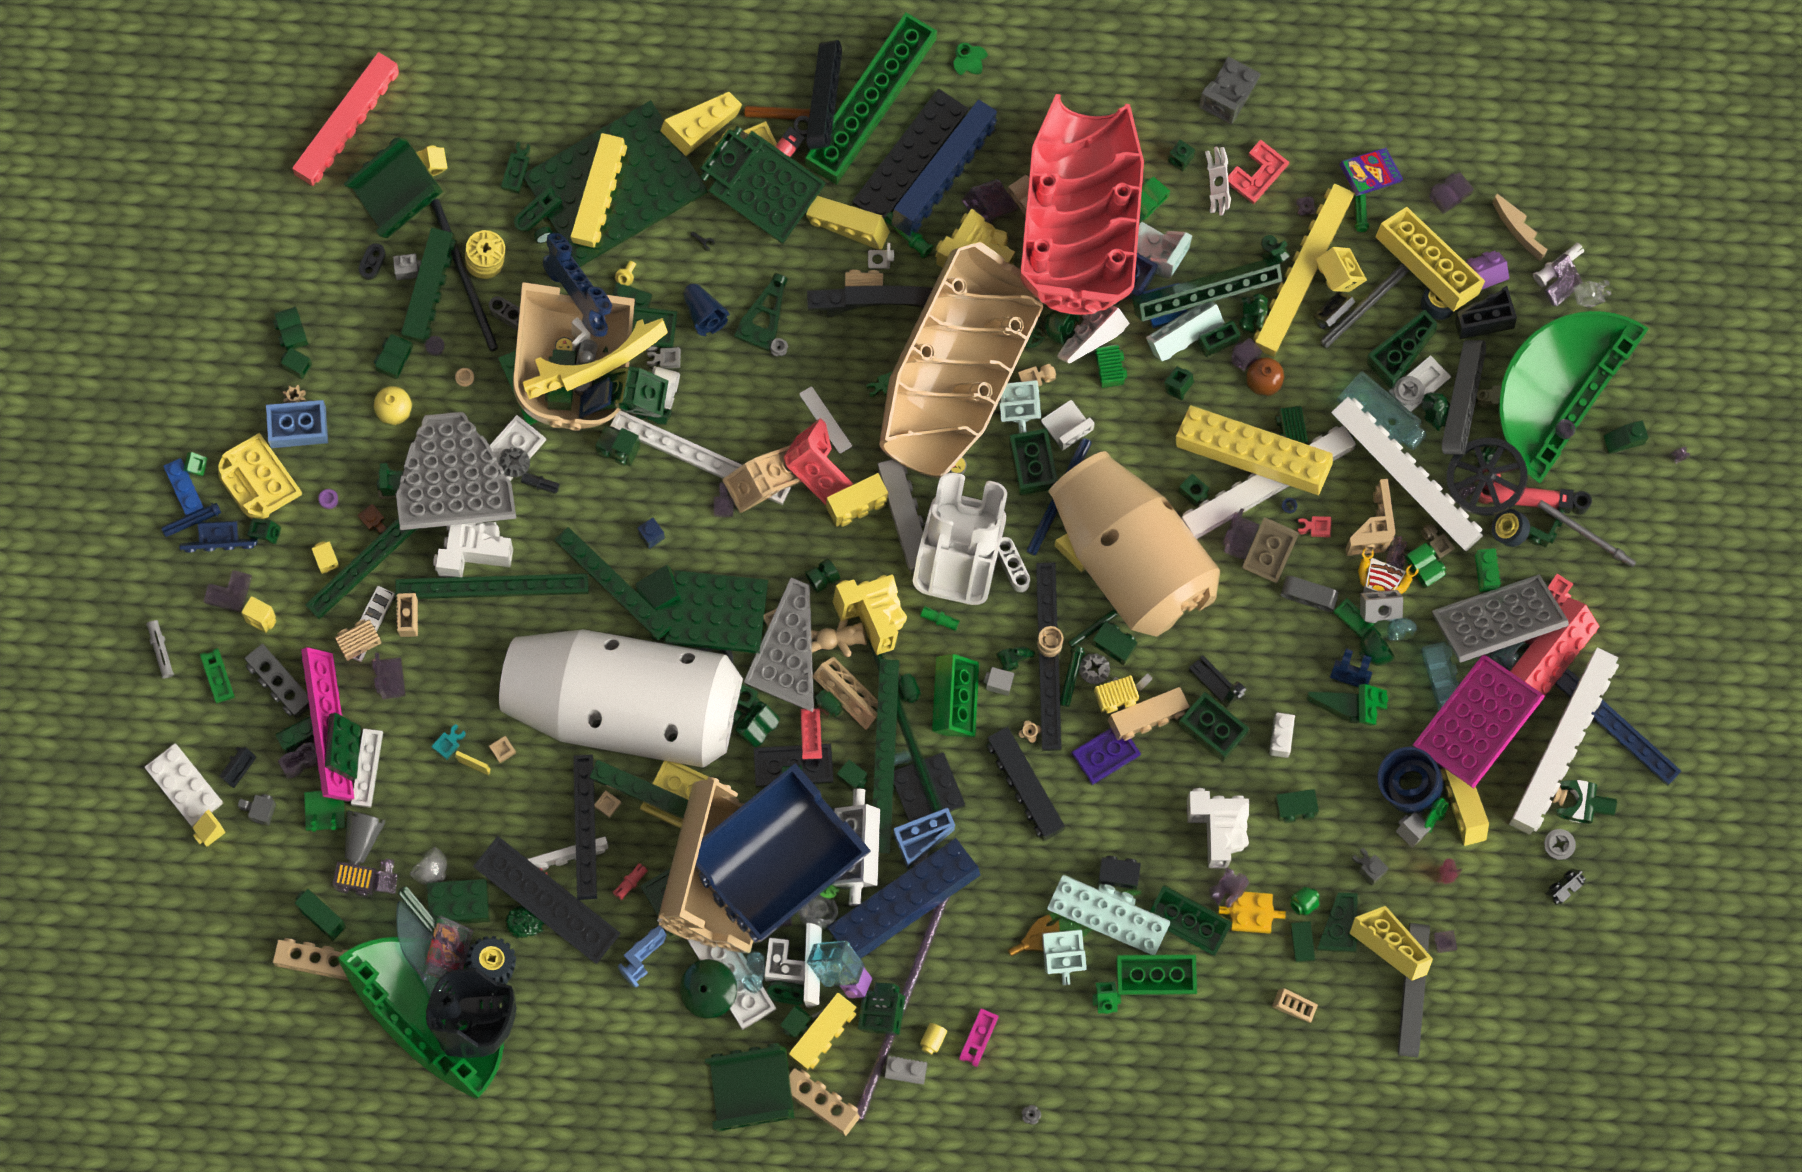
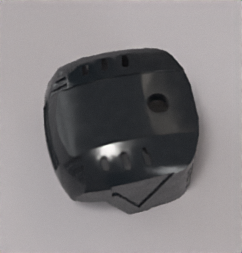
[426,968,517,1058]

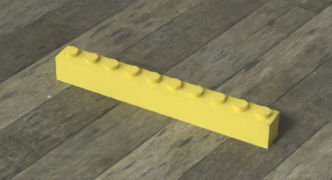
[1253,183,1355,357]

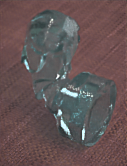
[742,952,765,994]

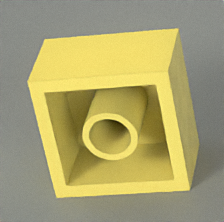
[1316,247,1367,292]

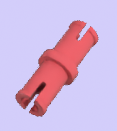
[613,863,648,900]

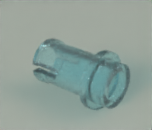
[894,749,912,766]

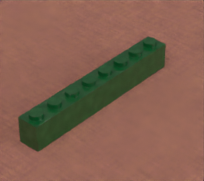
[1132,257,1282,322]

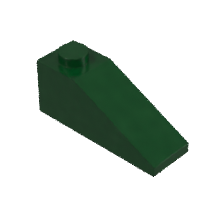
[1306,692,1359,724]

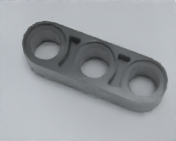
[489,296,519,330]
[1280,576,1339,612]

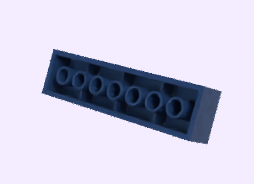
[891,99,997,237]
[828,838,981,964]

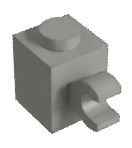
[393,254,421,280]
[1396,811,1431,848]

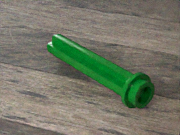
[1354,194,1369,232]

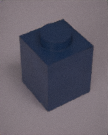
[637,518,665,549]

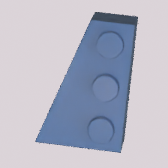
[893,808,955,869]

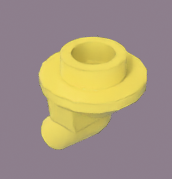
[615,261,636,286]

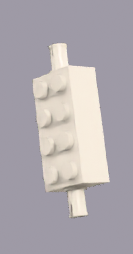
[832,789,880,906]

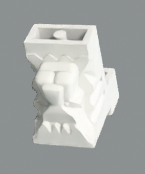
[433,522,513,578]
[1187,788,1249,868]

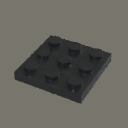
[893,752,965,822]

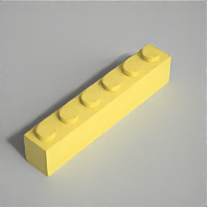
[571,133,627,248]

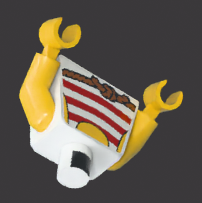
[1358,547,1419,594]

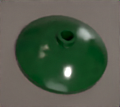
[680,959,737,1019]

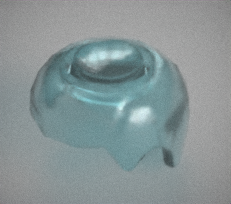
[1387,617,1417,640]

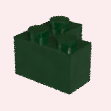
[595,426,640,467]

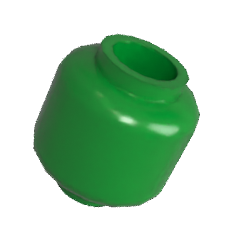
[1290,887,1320,916]

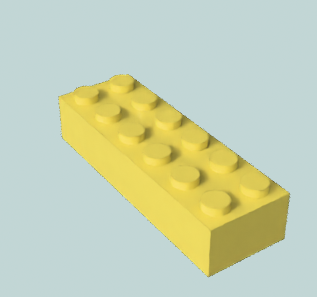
[1376,207,1485,312]

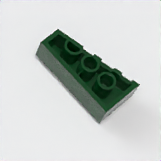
[1367,310,1437,390]

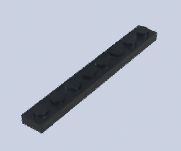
[573,754,597,900]

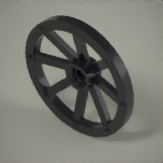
[1447,438,1528,516]

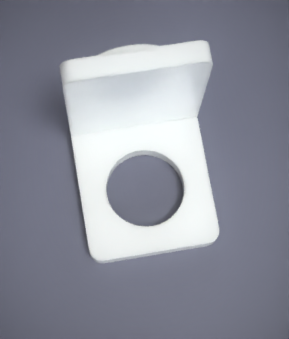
[868,243,894,269]

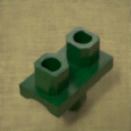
[1261,235,1290,263]

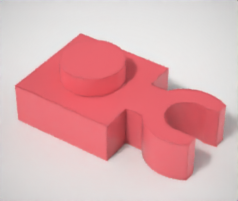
[1298,516,1332,537]

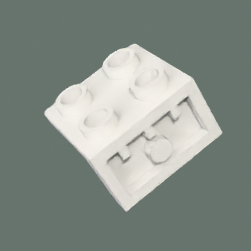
[1041,400,1094,451]

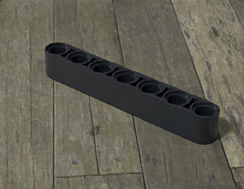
[807,40,842,150]

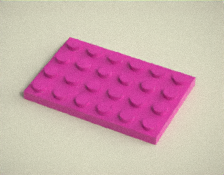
[1413,654,1545,789]

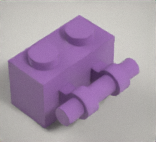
[1466,250,1509,290]

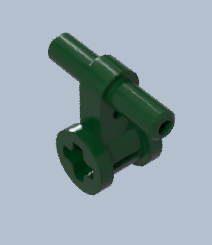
[996,647,1035,672]

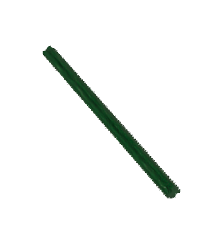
[868,640,943,813]

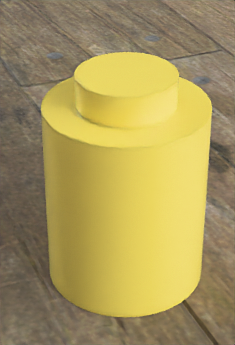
[920,1023,947,1055]

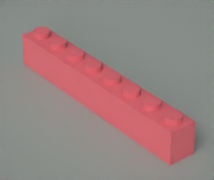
[292,52,399,186]

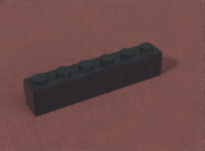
[986,727,1065,841]

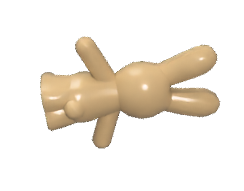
[811,620,867,657]

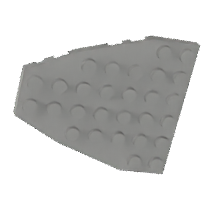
[396,412,516,530]

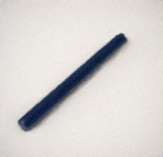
[1027,438,1091,556]

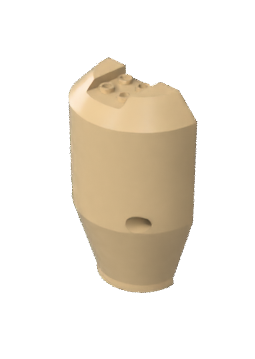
[1048,451,1220,637]

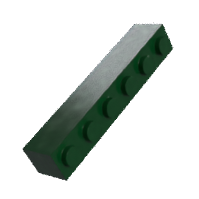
[401,227,457,344]

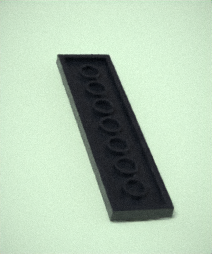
[852,88,969,219]
[473,836,621,964]

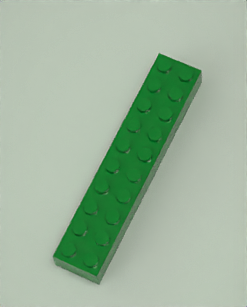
[805,12,937,185]

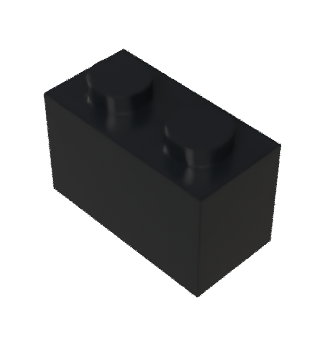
[1098,856,1141,890]

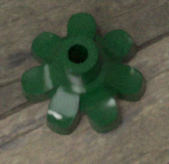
[1475,446,1496,466]

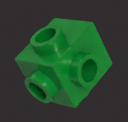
[1092,981,1121,1014]

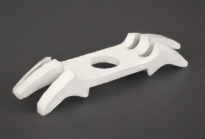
[1205,147,1231,216]

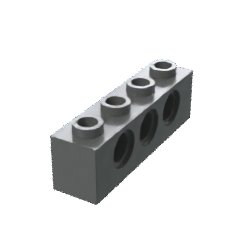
[245,643,310,719]

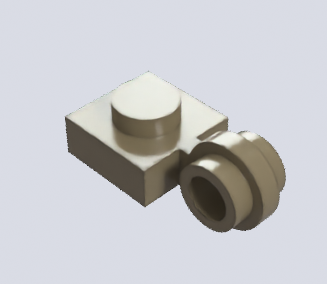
[1421,524,1455,560]

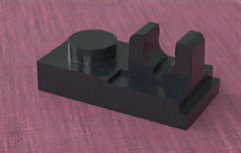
[219,747,257,788]

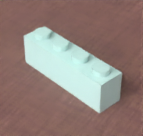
[1146,302,1224,361]

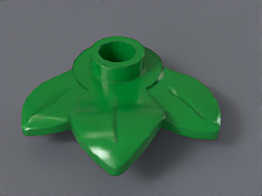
[953,43,988,75]
[1424,797,1449,833]

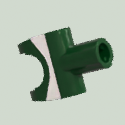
[1556,780,1617,824]

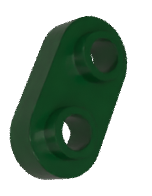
[767,980,804,1005]

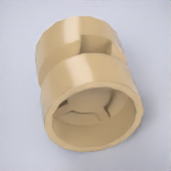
[1037,626,1063,657]

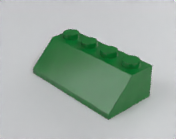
[932,654,979,737]
[1116,955,1197,995]

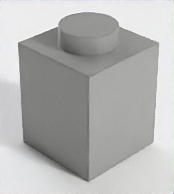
[984,667,1014,696]

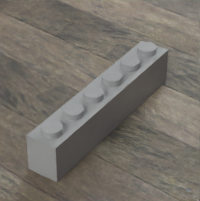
[878,459,924,574]

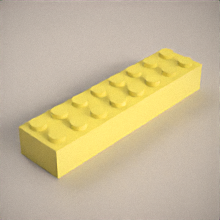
[1176,405,1333,496]

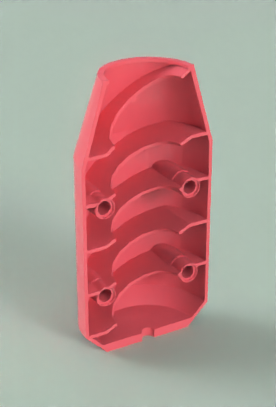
[1020,94,1144,315]

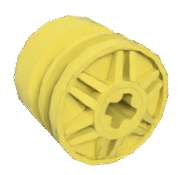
[465,230,505,279]

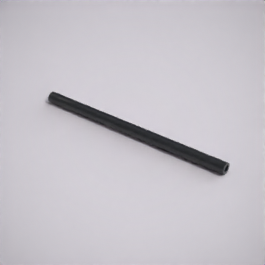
[431,199,498,352]

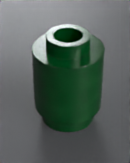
[898,673,921,704]
[814,689,843,718]

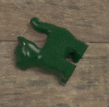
[1239,293,1268,333]

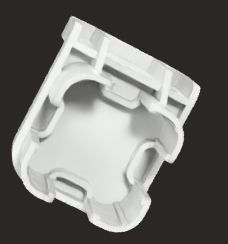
[913,473,1007,605]

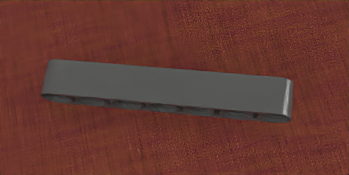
[1442,340,1486,454]
[1398,923,1430,1058]

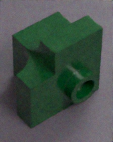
[377,463,403,496]

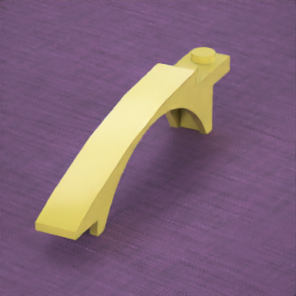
[523,318,668,399]

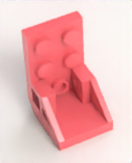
[784,418,853,505]

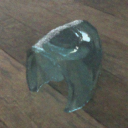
[1488,641,1525,671]

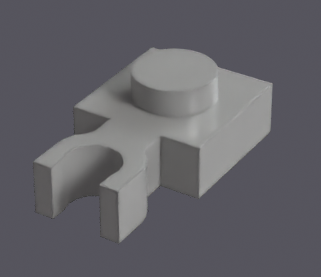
[647,347,681,369]

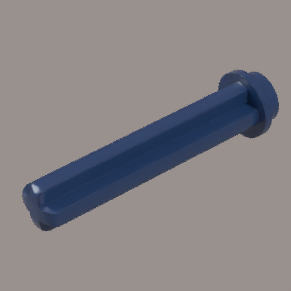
[162,502,221,537]

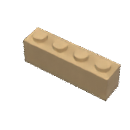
[1108,687,1190,741]

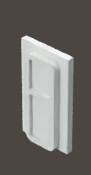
[1389,355,1451,413]

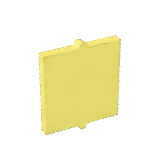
[455,751,491,776]

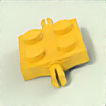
[1218,891,1286,934]

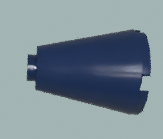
[683,284,730,336]

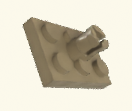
[1242,517,1299,583]

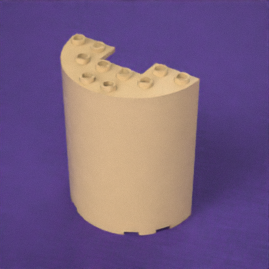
[657,777,753,954]

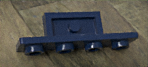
[179,520,258,552]

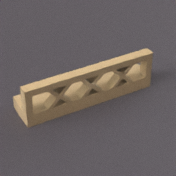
[813,657,878,730]

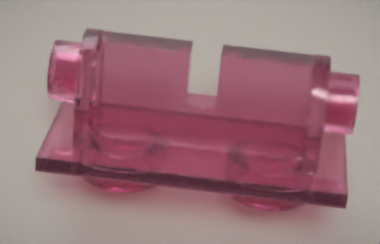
[1437,858,1462,884]

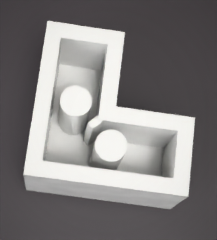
[765,938,805,985]

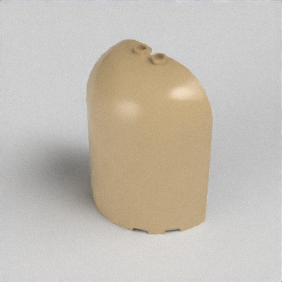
[513,282,635,431]

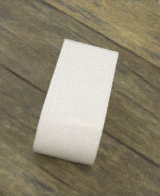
[997,537,1030,592]

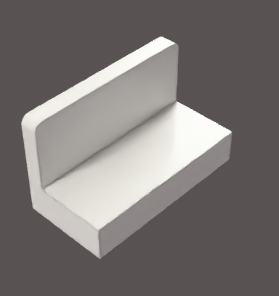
[572,317,591,355]

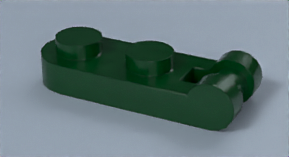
[514,187,563,232]

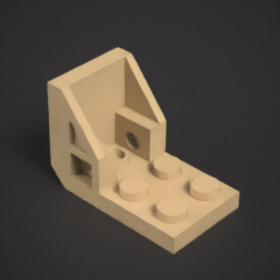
[722,445,802,513]
[1346,479,1396,556]

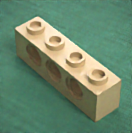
[273,938,349,981]
[789,1068,860,1136]

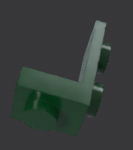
[1527,509,1565,548]

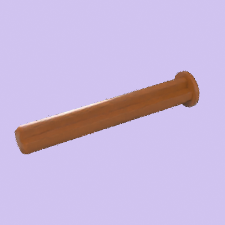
[744,106,810,119]

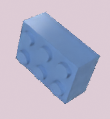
[266,400,328,448]

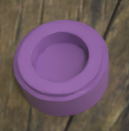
[318,489,338,509]

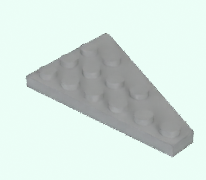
[743,578,814,712]

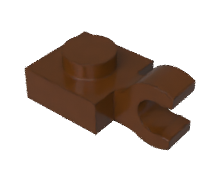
[357,504,387,535]

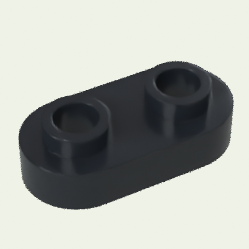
[359,243,386,280]

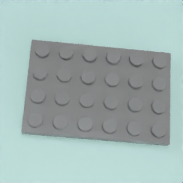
[1432,574,1569,663]

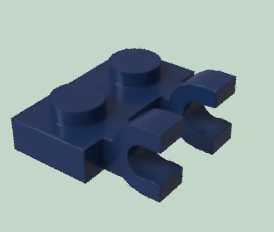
[1330,649,1372,687]

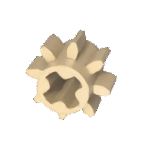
[283,385,306,403]

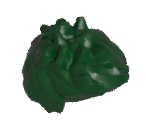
[1421,392,1450,431]
[505,906,545,939]

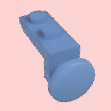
[618,925,667,988]

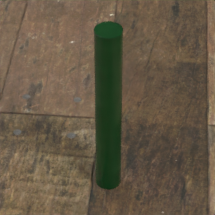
[1068,609,1118,648]

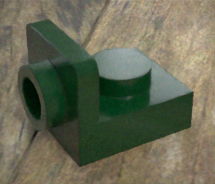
[247,518,281,544]

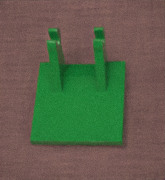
[304,791,345,832]

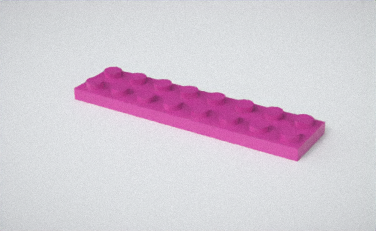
[301,647,355,801]

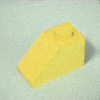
[193,809,225,847]

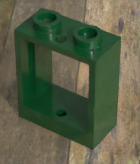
[295,889,347,941]

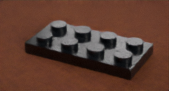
[754,743,833,788]

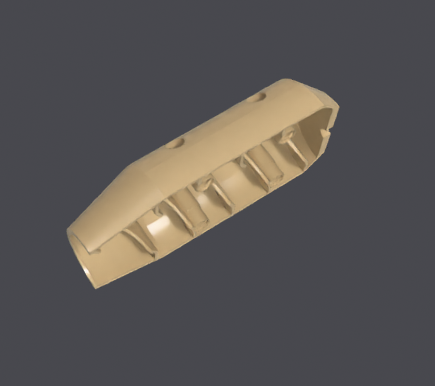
[879,242,1043,478]

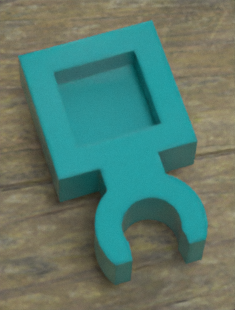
[432,724,466,760]

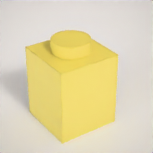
[312,541,339,574]

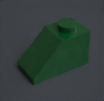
[1603,420,1649,454]

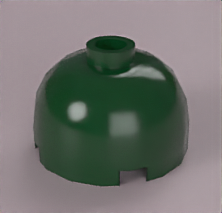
[1044,310,1079,345]
[1359,627,1395,666]

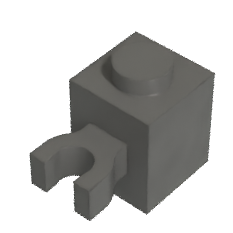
[238,794,276,826]
[1352,848,1389,886]

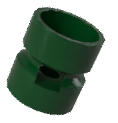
[805,558,841,593]

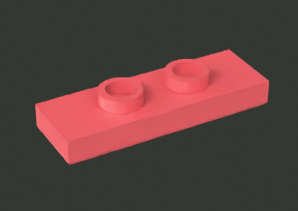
[800,708,822,759]

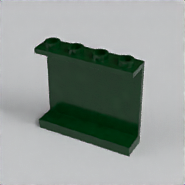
[344,137,443,239]
[705,1043,795,1132]

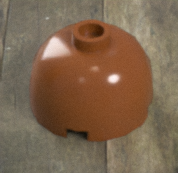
[1246,357,1284,396]

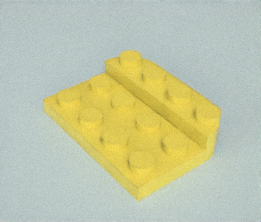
[218,433,302,519]

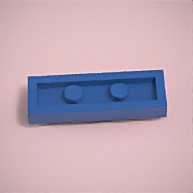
[164,458,204,516]

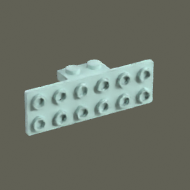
[1048,875,1170,955]

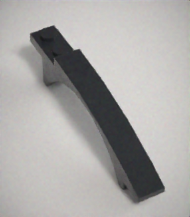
[807,286,933,318]

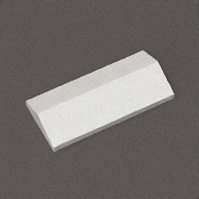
[804,923,822,1008]

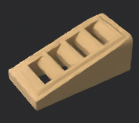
[1272,988,1318,1023]

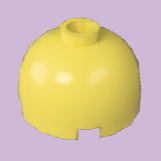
[374,386,412,425]

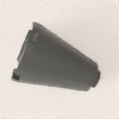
[345,810,386,866]

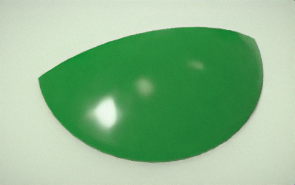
[1499,311,1649,484]
[338,937,504,1099]

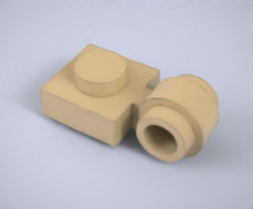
[1018,364,1056,387]

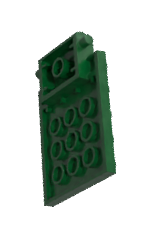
[699,126,826,244]
[652,570,768,654]

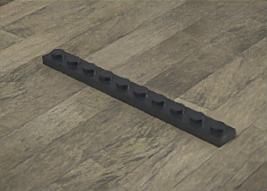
[1036,563,1062,751]

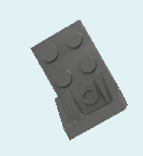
[1199,57,1261,125]

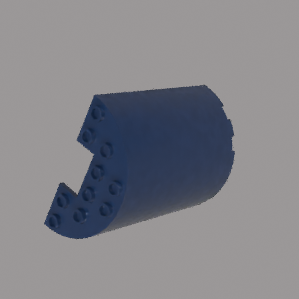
[695,763,871,943]

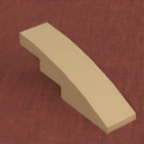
[1492,194,1548,261]

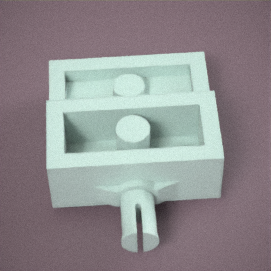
[1000,380,1041,433]
[1042,929,1087,985]

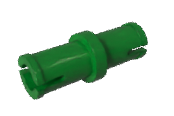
[920,606,960,631]

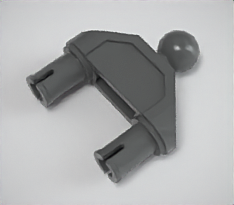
[574,340,598,396]

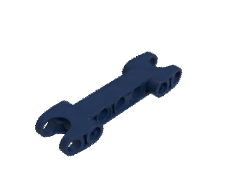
[542,233,612,337]

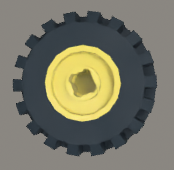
[465,936,516,984]

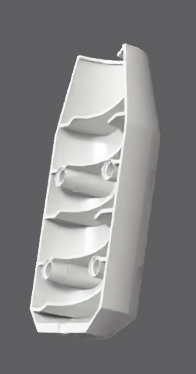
[499,629,743,768]

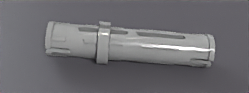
[146,620,174,679]

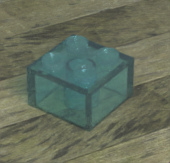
[807,941,865,987]

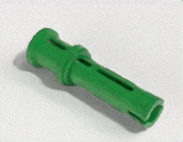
[884,211,934,259]

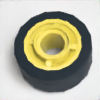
[1421,287,1454,320]
[1491,509,1530,547]

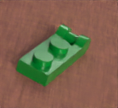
[200,648,235,704]

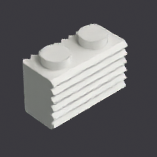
[1269,713,1295,758]

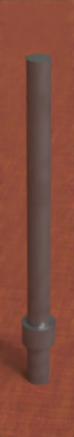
[1537,500,1636,568]

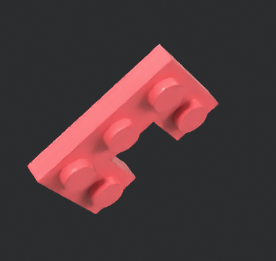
[1228,140,1290,204]

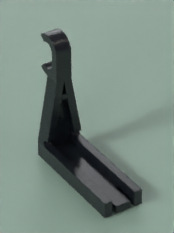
[1188,655,1246,708]

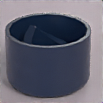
[1378,747,1443,814]

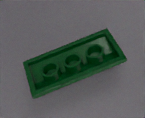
[1150,885,1233,956]

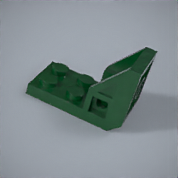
[592,366,669,417]

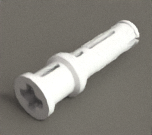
[1533,243,1584,287]

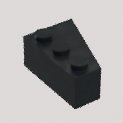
[1455,286,1517,339]

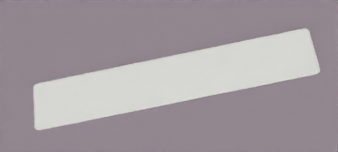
[800,387,852,453]

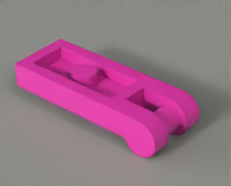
[959,1009,999,1067]

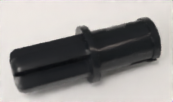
[521,472,560,494]

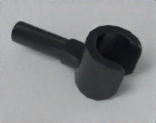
[691,231,715,251]

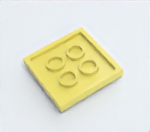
[640,761,708,829]

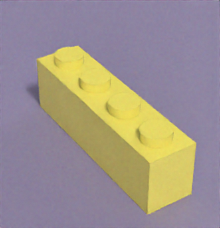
[788,993,856,1071]

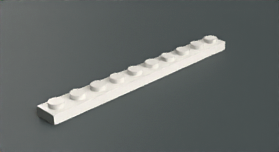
[610,410,791,505]

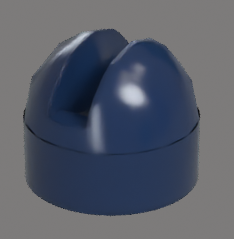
[1282,498,1298,514]

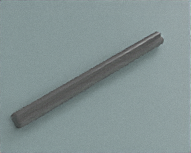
[1320,263,1410,348]

